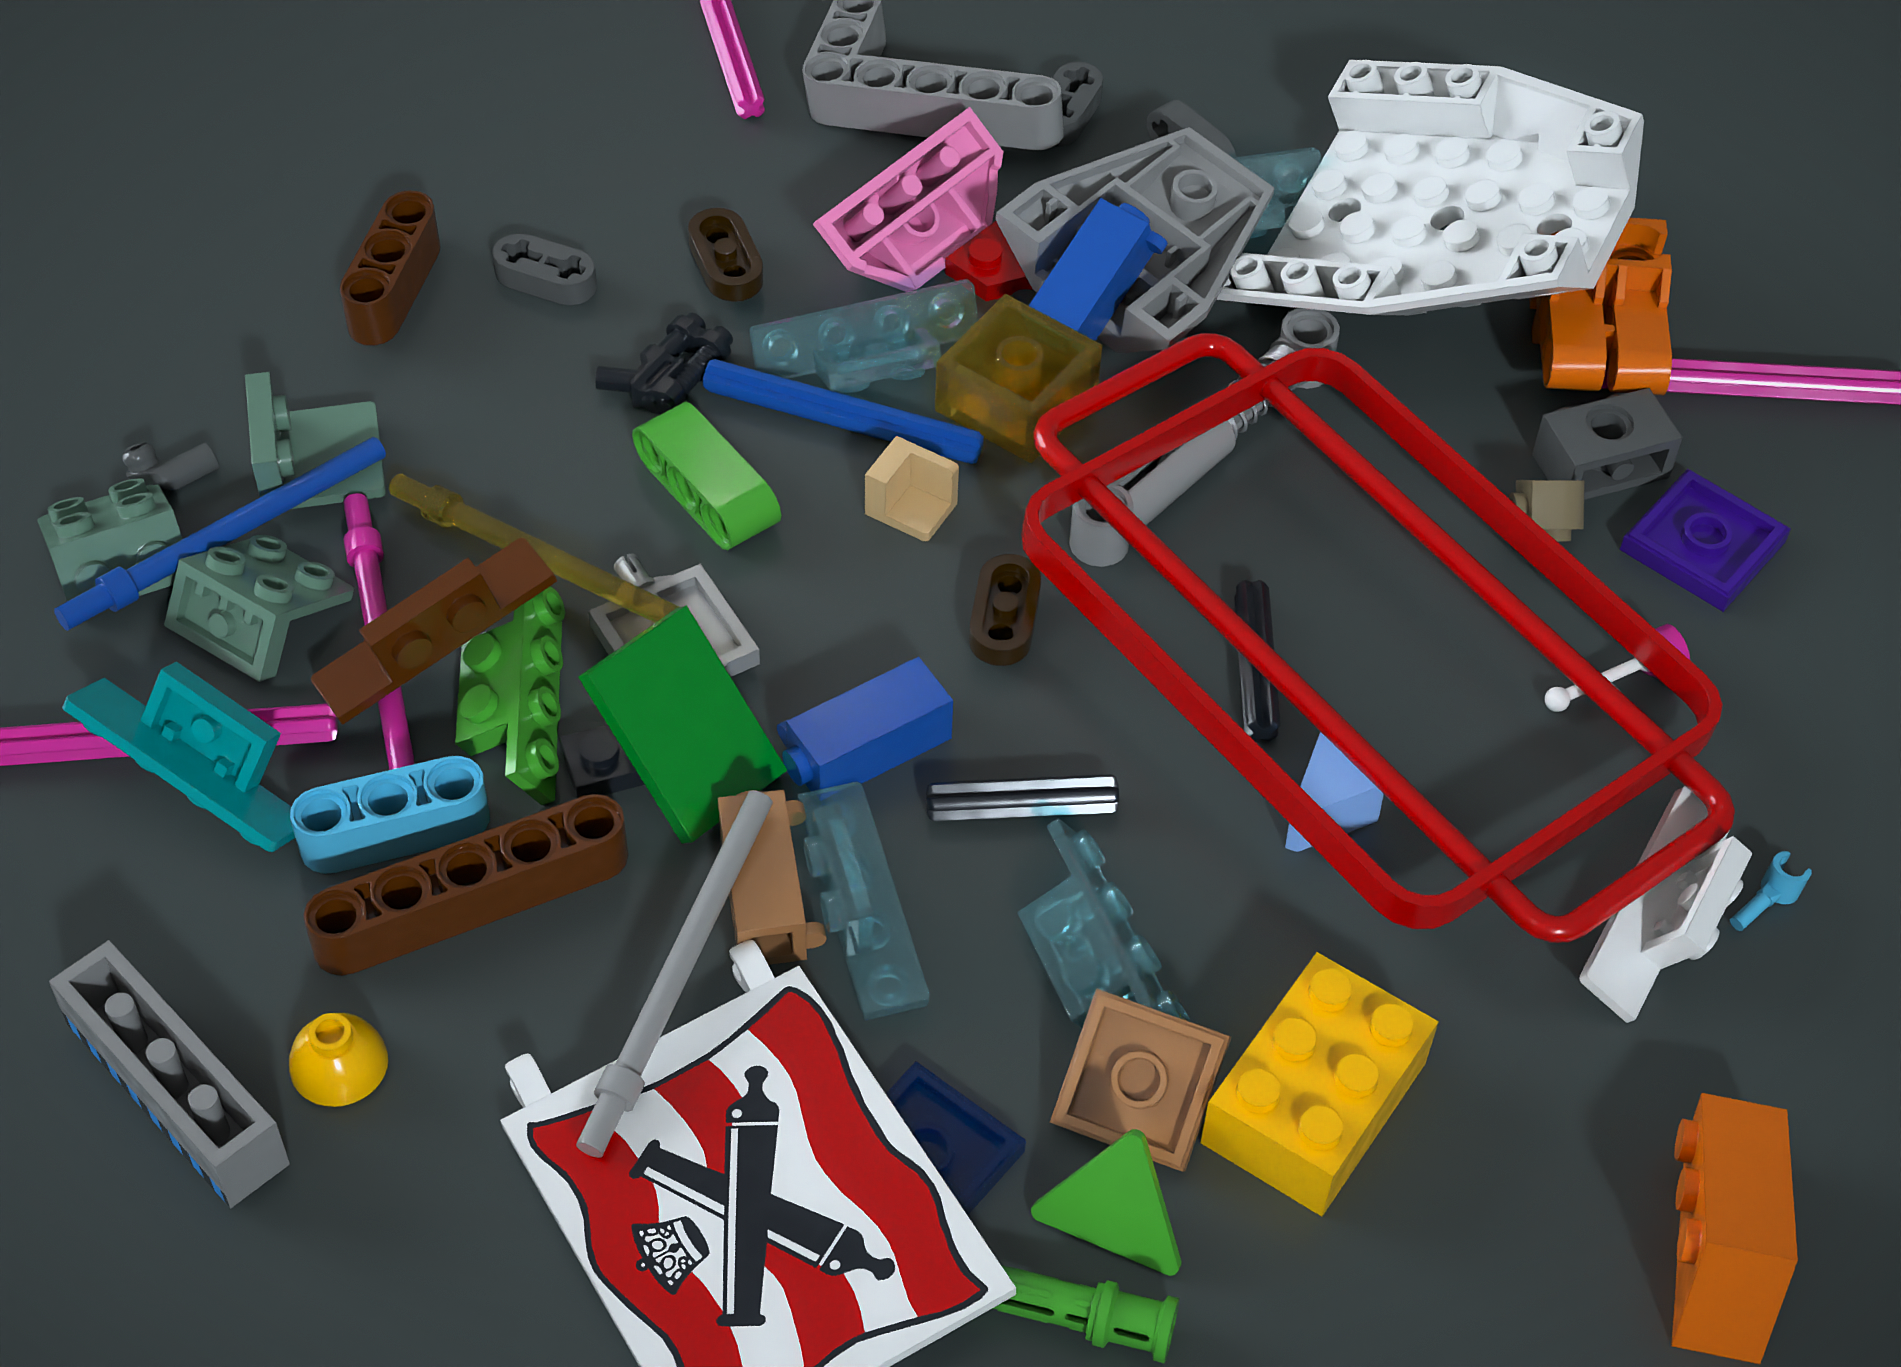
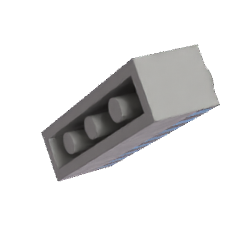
[49,940,290,1209]

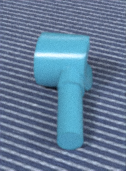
[1730,851,1812,931]

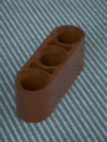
[340,190,441,346]

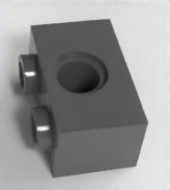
[1532,388,1683,500]

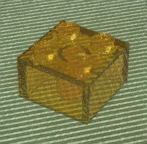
[935,294,1102,463]

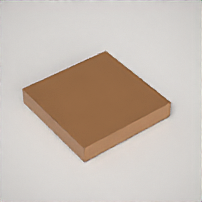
[1050,989,1232,1172]

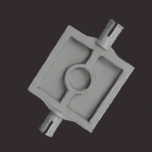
[588,554,760,677]

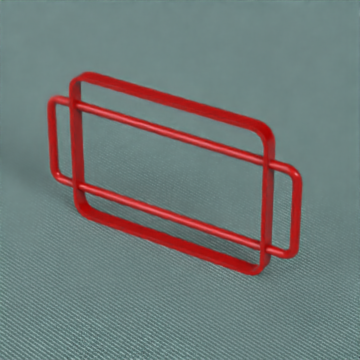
[1021,333,1735,943]

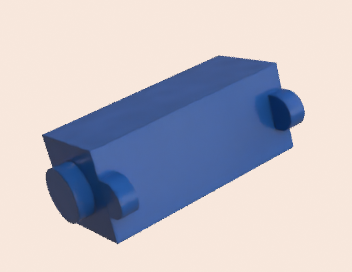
[1025,198,1168,360]
[777,657,953,804]

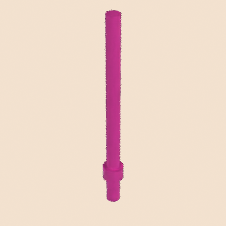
[343,493,415,770]

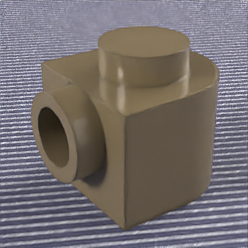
[1508,480,1585,541]

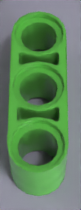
[632,402,782,551]

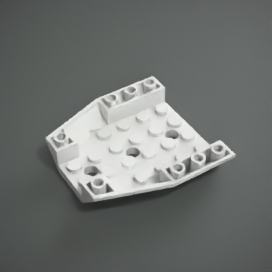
[1216,60,1644,316]

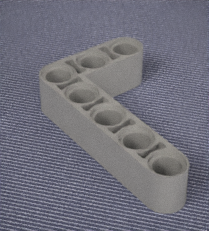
[802,0,1064,150]

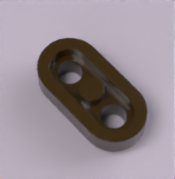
[688,208,763,302]
[969,554,1041,666]

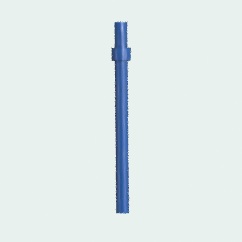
[54,437,386,631]

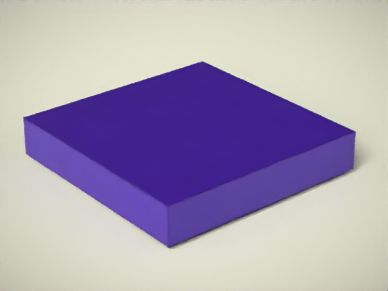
[1620,468,1791,612]

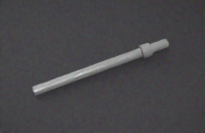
[576,790,773,1158]

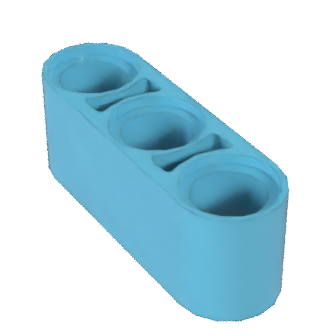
[290,756,490,874]

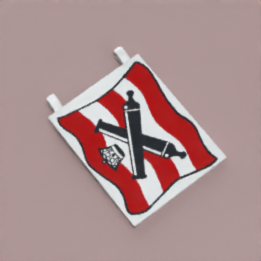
[500,940,1016,1367]

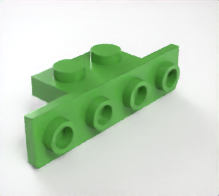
[455,586,565,805]

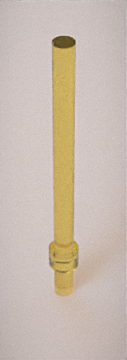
[389,474,679,623]

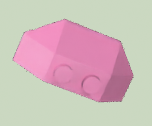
[813,107,1004,294]

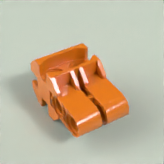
[1529,218,1672,396]

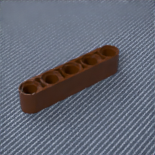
[304,794,628,976]

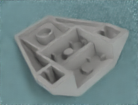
[996,127,1275,353]

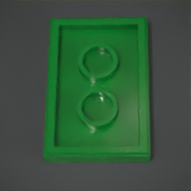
[578,605,787,844]

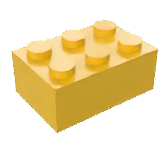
[1200,952,1439,1217]

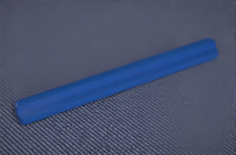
[703,359,984,464]

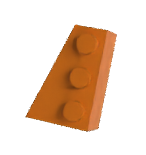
[1671,1093,1798,1364]

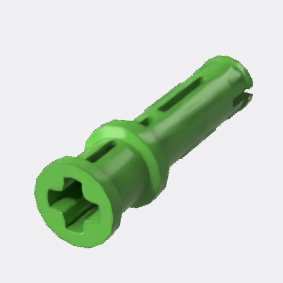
[992,1265,1180,1364]

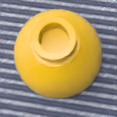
[289,1013,388,1107]

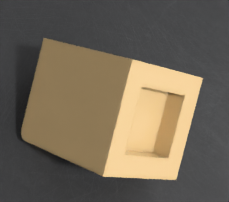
[865,436,959,541]

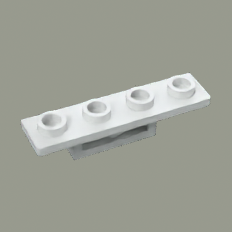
[1579,786,1752,1023]

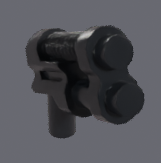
[595,313,733,415]

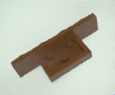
[311,538,557,725]

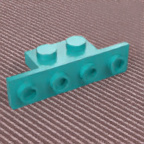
[62,661,295,852]

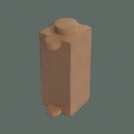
[718,790,827,965]

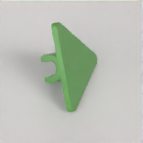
[1031,1129,1182,1276]

